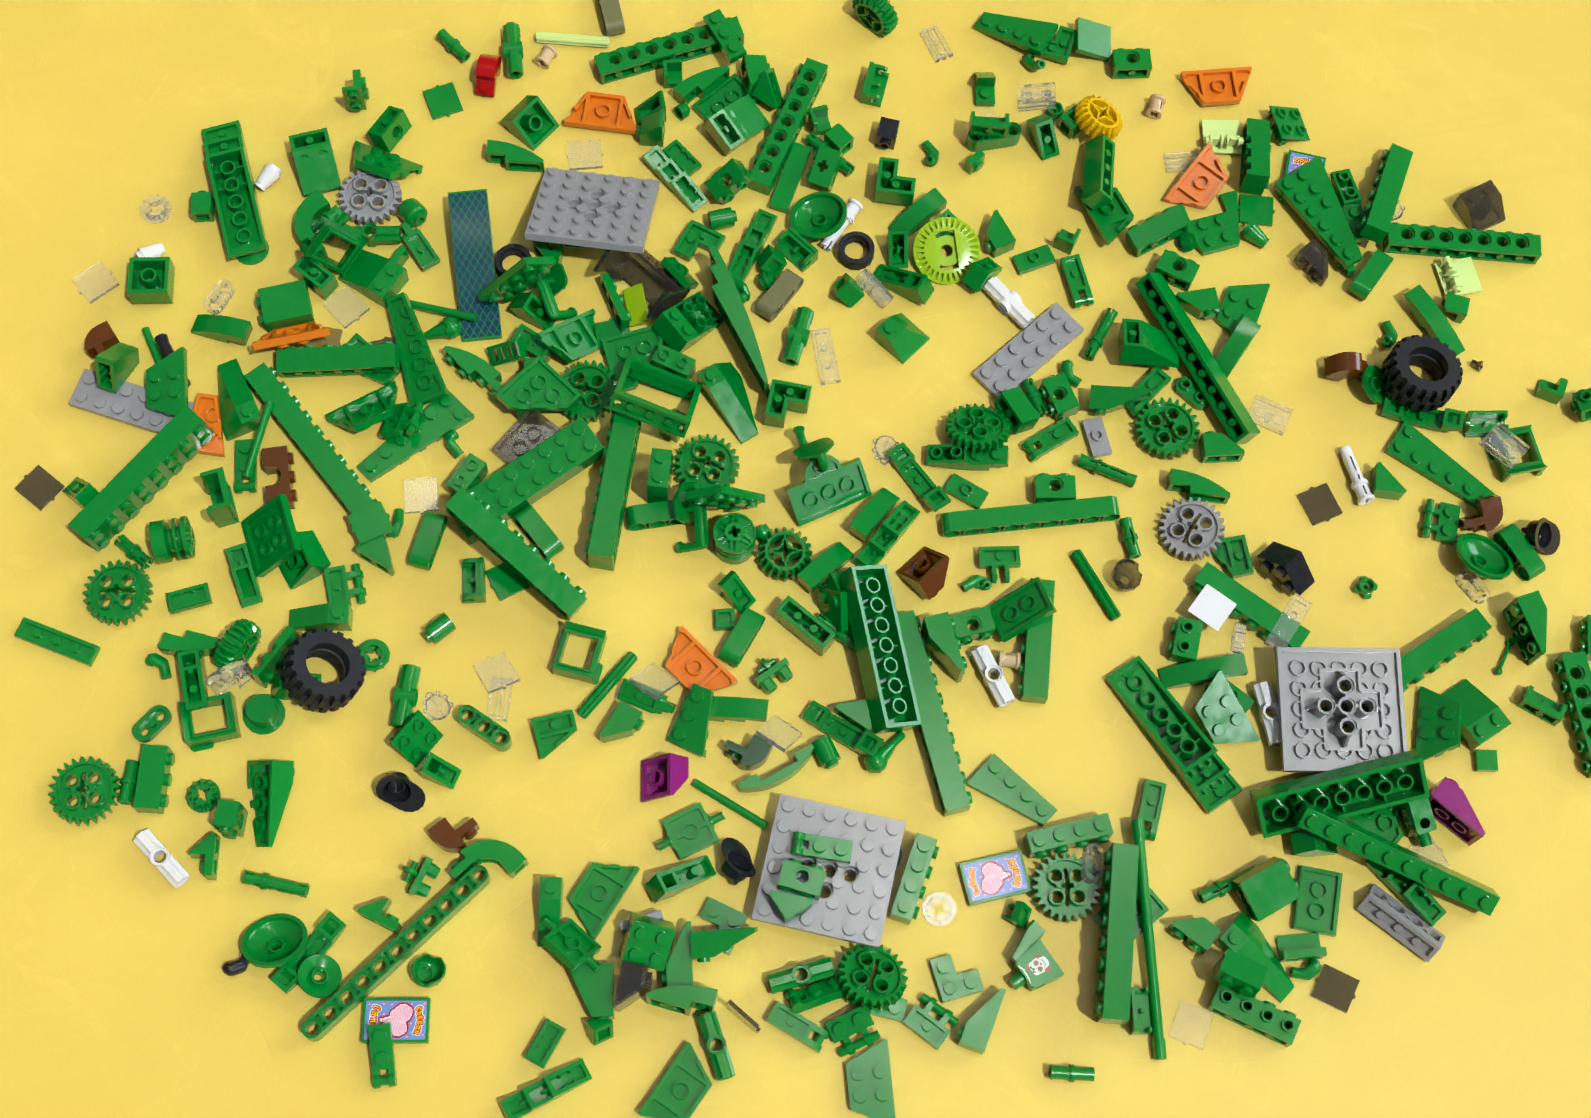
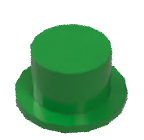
[243,694,285,735]

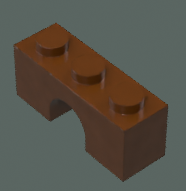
[262,445,298,510]

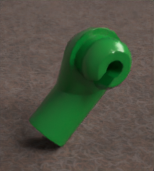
[1022,53,1045,72]
[1060,360,1082,388]

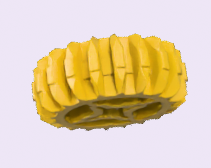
[1074,95,1123,140]

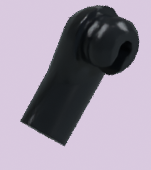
[222,953,249,976]

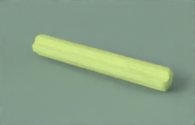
[535,31,610,48]

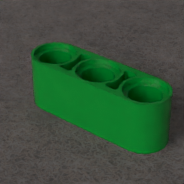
[966,122,1022,152]
[1348,248,1394,301]
[625,500,683,531]
[513,504,564,560]
[409,511,448,570]
[1493,523,1546,581]
[718,607,766,668]
[457,705,512,752]

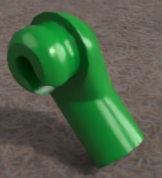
[921,140,939,167]
[732,277,751,303]
[1381,320,1398,348]
[445,430,464,458]
[386,508,404,538]
[960,575,992,592]
[145,653,172,680]
[1290,959,1321,980]

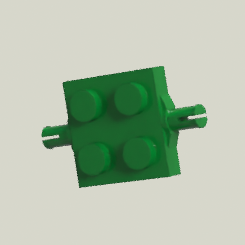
[656,803,725,860]
[541,916,602,972]

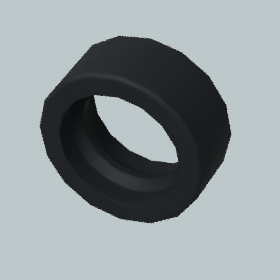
[838,231,875,270]
[495,244,531,277]

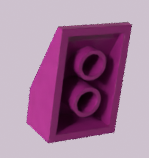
[1428,777,1486,846]

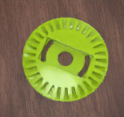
[913,217,980,285]

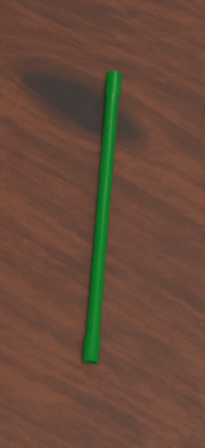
[1131,819,1167,1060]

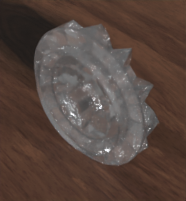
[140,194,172,224]
[922,892,956,927]

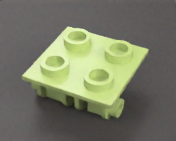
[1202,119,1244,154]
[1434,256,1483,295]

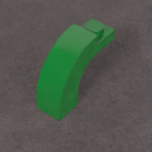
[294,189,331,257]
[449,840,529,882]

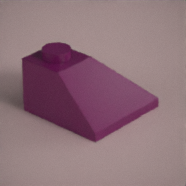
[641,753,689,803]

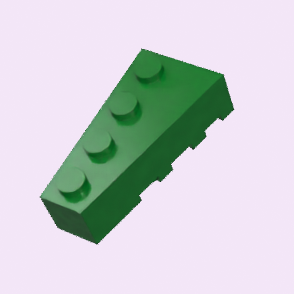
[1239,118,1272,196]

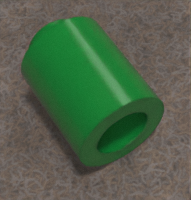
[707,207,737,230]
[423,612,456,644]
[811,735,841,769]

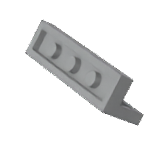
[1356,884,1446,962]

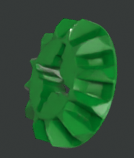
[359,639,390,672]
[185,778,221,813]

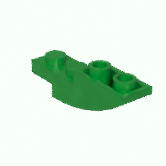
[1330,169,1369,243]
[443,346,503,401]
[927,444,1009,471]

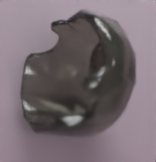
[1111,558,1142,592]

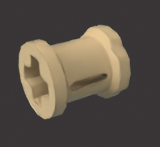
[534,44,558,69]
[1146,94,1166,119]
[998,650,1021,670]

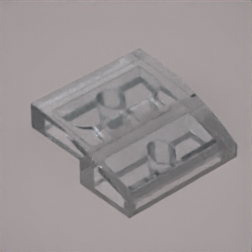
[204,660,253,696]

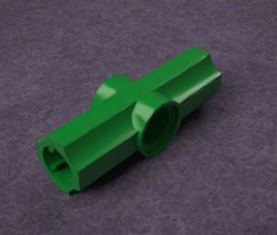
[503,22,523,79]
[340,223,401,247]
[782,306,814,366]
[390,664,421,729]
[767,957,835,994]
[697,1011,736,1081]

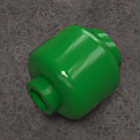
[398,198,428,227]

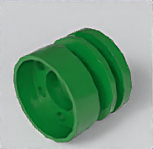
[713,513,756,565]
[149,516,196,564]

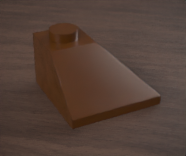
[896,546,949,600]

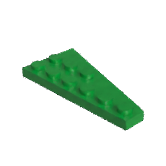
[1274,156,1363,270]

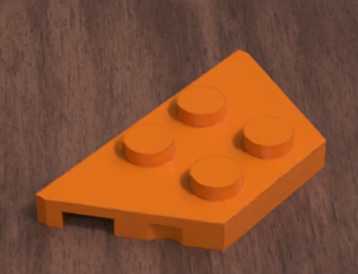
[1180,66,1252,107]
[564,91,637,135]
[1164,143,1229,209]
[252,322,331,351]
[665,626,738,691]

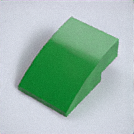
[646,985,718,1016]

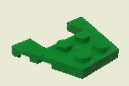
[1168,190,1240,256]

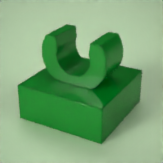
[1004,900,1032,930]

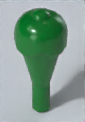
[423,316,462,340]
[864,731,905,774]

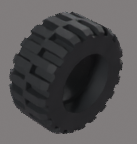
[1381,335,1463,412]
[279,628,366,713]

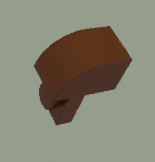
[85,321,119,359]
[1324,352,1368,382]
[1459,495,1503,532]
[427,817,480,853]

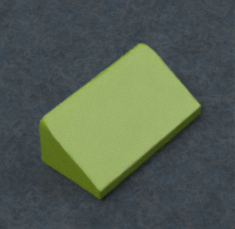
[623,283,649,327]

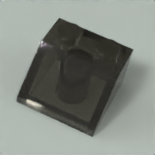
[1452,180,1505,231]
[613,961,653,1012]

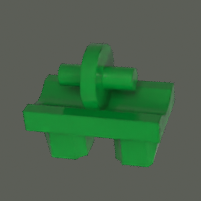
[312,205,351,242]
[755,658,793,695]
[401,857,441,897]

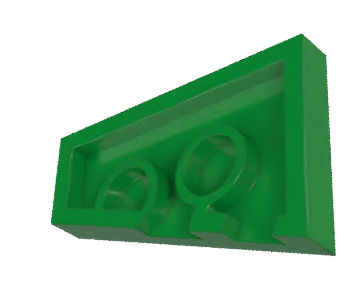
[667,683,714,758]

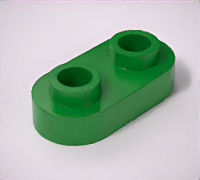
[1174,376,1209,410]
[133,705,172,743]

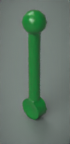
[1494,638,1515,675]

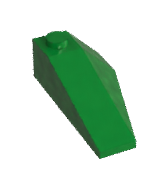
[217,358,261,441]
[698,362,758,444]
[247,760,295,847]
[1214,912,1295,1003]

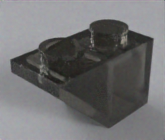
[1294,239,1329,287]

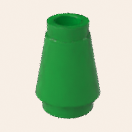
[1240,221,1270,248]

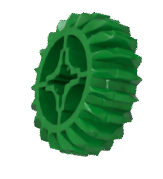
[852,0,899,37]
[757,527,813,582]
[214,618,261,674]

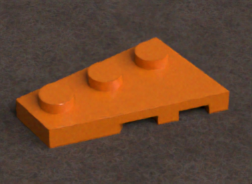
[193,393,225,457]

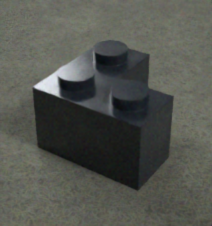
[1257,541,1315,597]

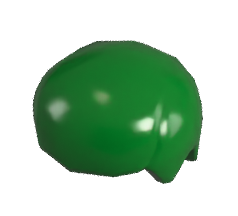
[411,954,446,988]

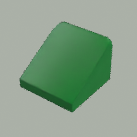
[585,1019,613,1046]

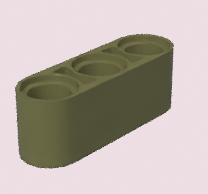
[598,0,625,36]
[755,269,804,322]

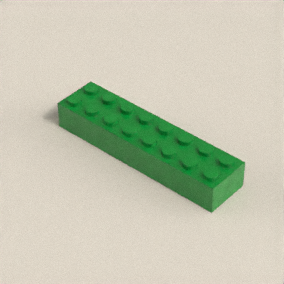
[585,403,642,571]
[68,405,214,552]
[450,416,604,544]
[445,487,587,621]
[839,564,922,734]
[1250,750,1430,838]
[1093,843,1139,1025]

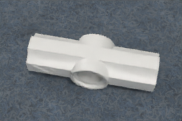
[983,277,1035,329]
[970,645,1015,708]
[1252,681,1280,746]
[133,828,190,889]

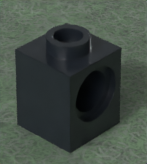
[875,117,900,150]

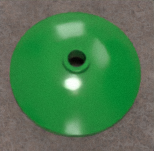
[790,192,847,239]
[1455,533,1513,580]
[241,914,308,968]

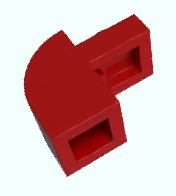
[475,54,502,97]

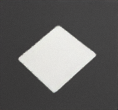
[1188,584,1236,631]

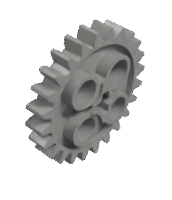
[338,169,402,225]
[1158,497,1225,561]

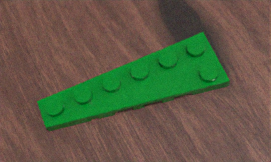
[386,292,449,407]
[357,389,475,483]
[1384,421,1496,509]

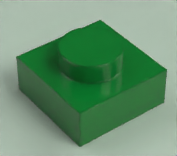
[965,149,985,175]

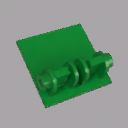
[1267,106,1310,146]
[389,710,443,767]

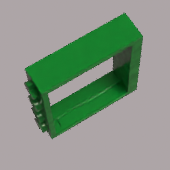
[608,356,702,438]

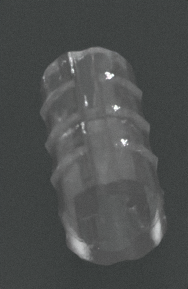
[855,269,894,308]

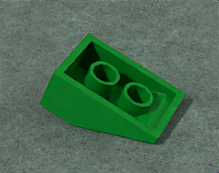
[338,249,409,309]
[1442,679,1511,751]

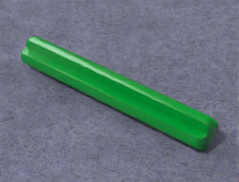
[1071,549,1121,621]
[577,651,637,719]

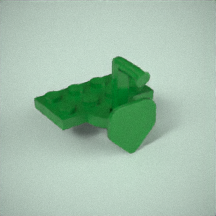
[478,256,577,320]
[785,426,872,526]
[673,481,765,553]

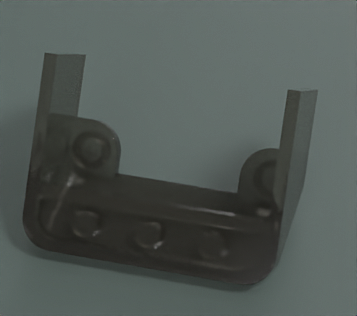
[593,249,690,320]

